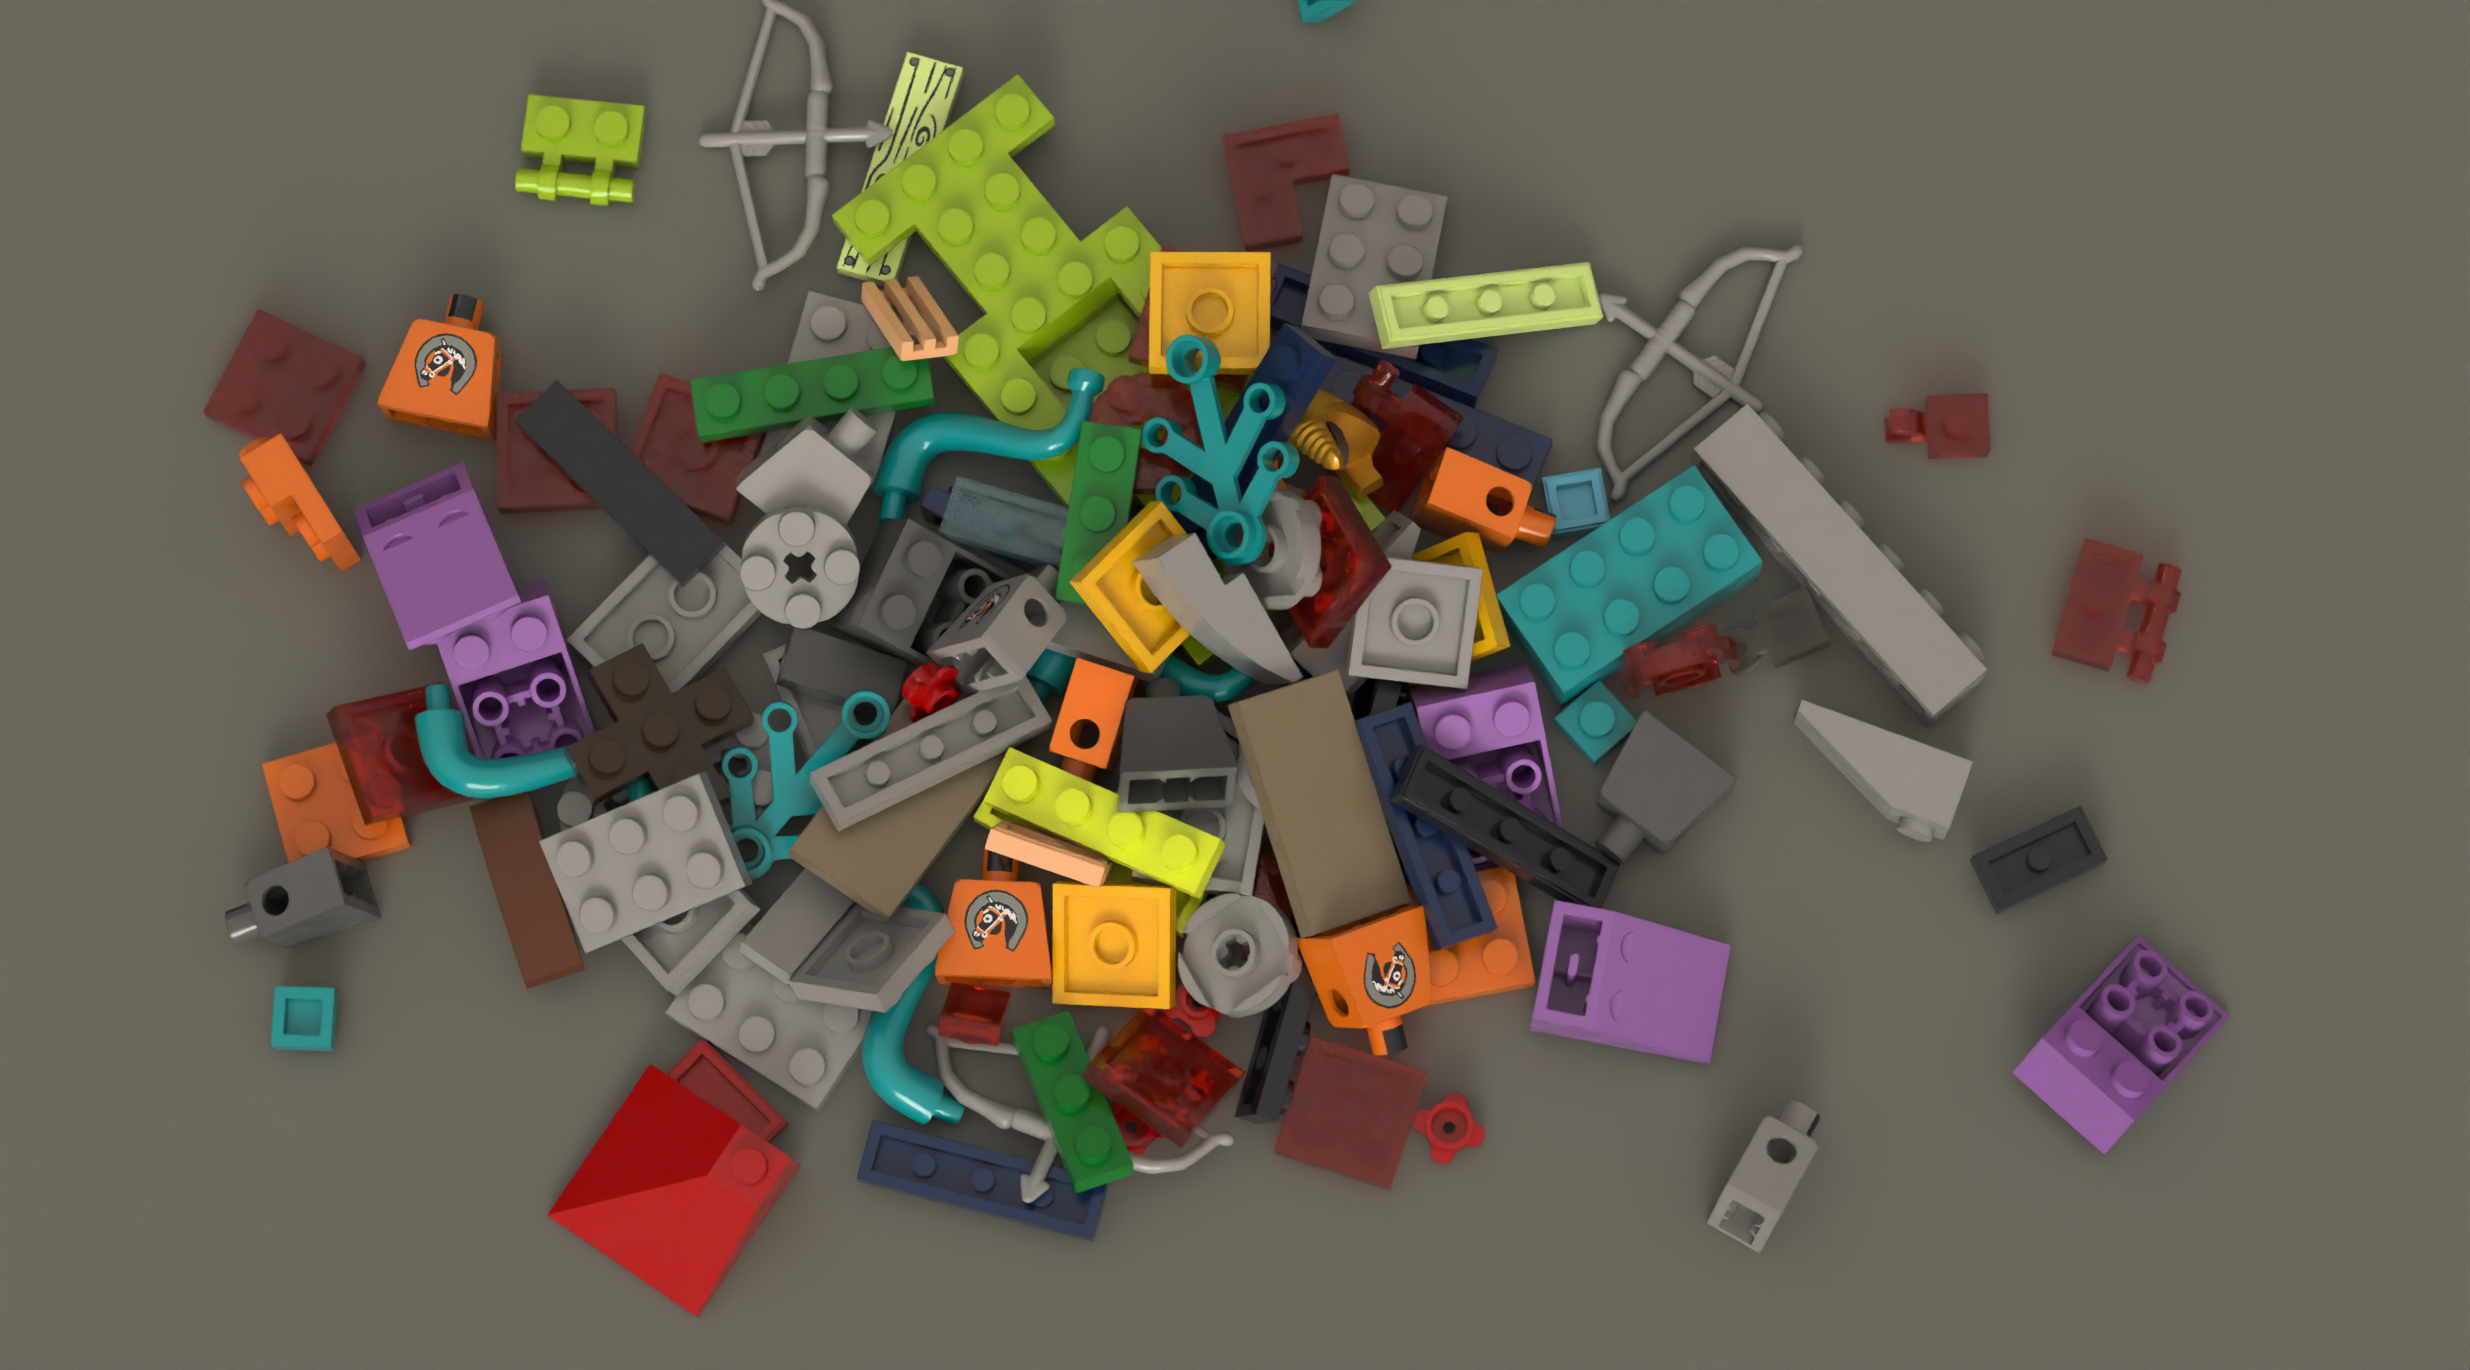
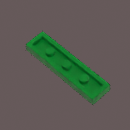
[690,342,936,443]

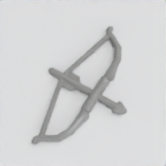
[699,0,893,291]
[1596,244,1803,502]
[925,1023,1234,1203]

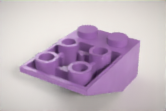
[353,462,521,650]
[437,579,596,759]
[1408,664,1563,871]
[1530,900,1731,1064]
[2012,935,2230,1155]

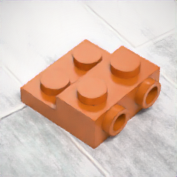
[238,433,361,572]

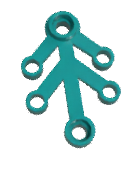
[1142,335,1299,566]
[721,689,890,880]

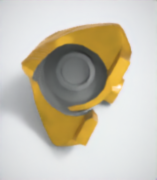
[1273,388,1383,522]

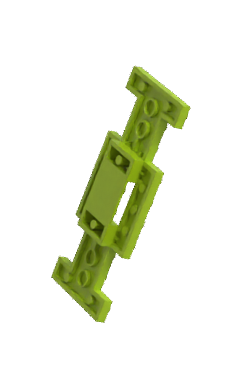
[832,74,1386,671]

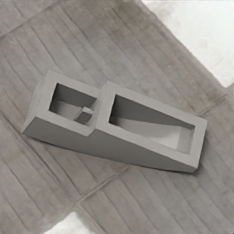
[1132,533,1303,686]

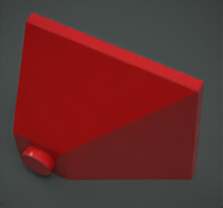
[547,1063,801,1317]

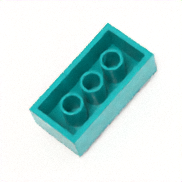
[1496,465,1763,708]

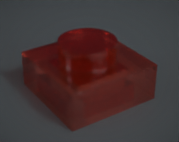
[938,982,1011,1046]

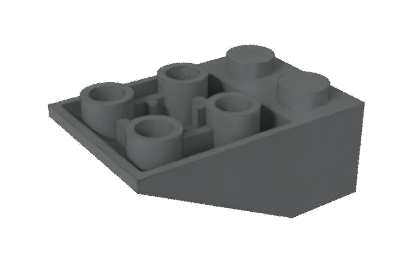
[832,518,1013,694]

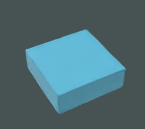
[1541,468,1610,539]

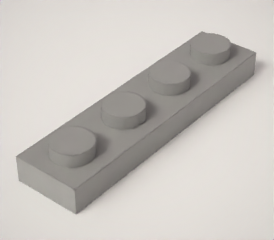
[809,675,1052,832]

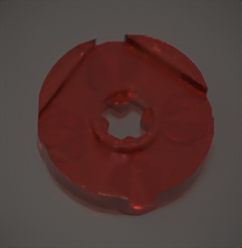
[1089,373,1204,495]
[1618,625,1741,698]

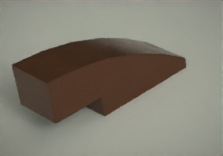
[470,792,585,989]

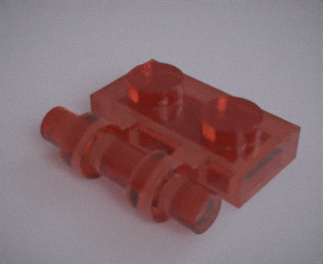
[1327,360,1464,512]
[2051,538,2182,683]

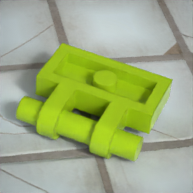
[515,94,647,206]

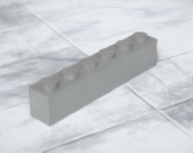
[1690,403,1987,728]

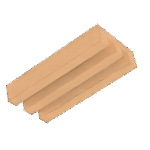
[861,276,959,361]
[984,820,1115,888]

